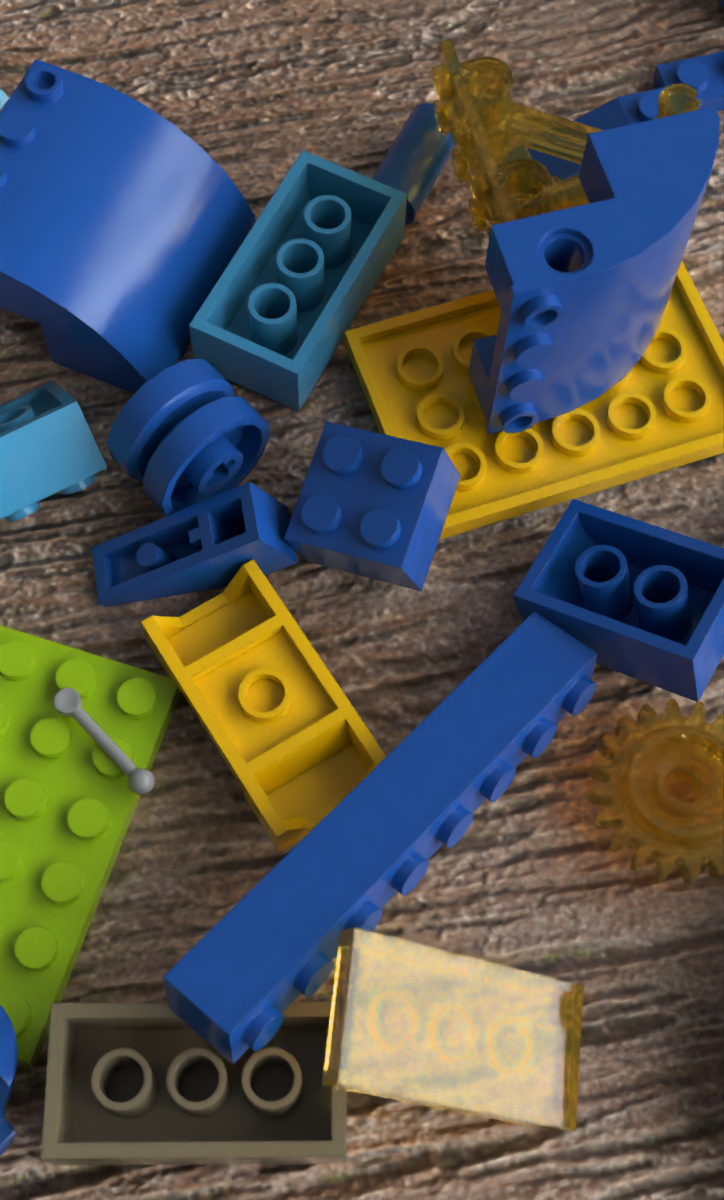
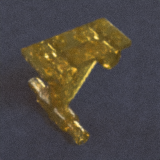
[431,38,701,255]

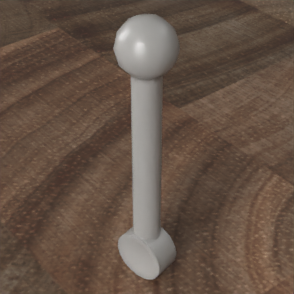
[54,688,155,795]

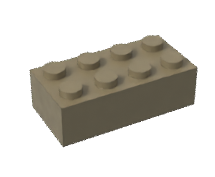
[41,1002,347,1166]

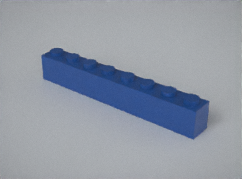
[163,611,598,1064]

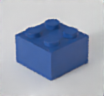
[284,421,461,591]

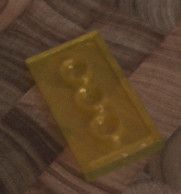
[322,928,584,1132]

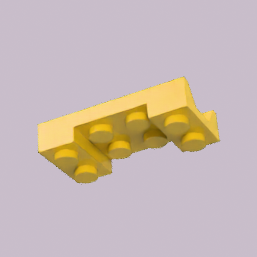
[141,559,387,852]

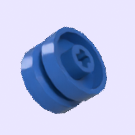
[107,359,270,516]

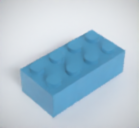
[189,150,407,412]

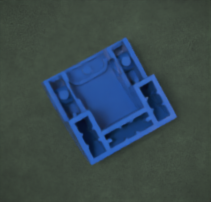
[0,59,255,394]
[469,106,720,434]

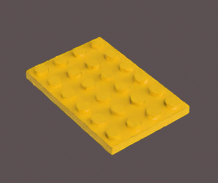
[344,260,724,540]

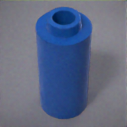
[372,103,462,225]

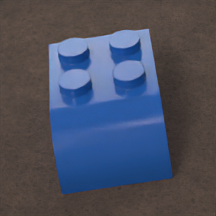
[513,499,724,702]

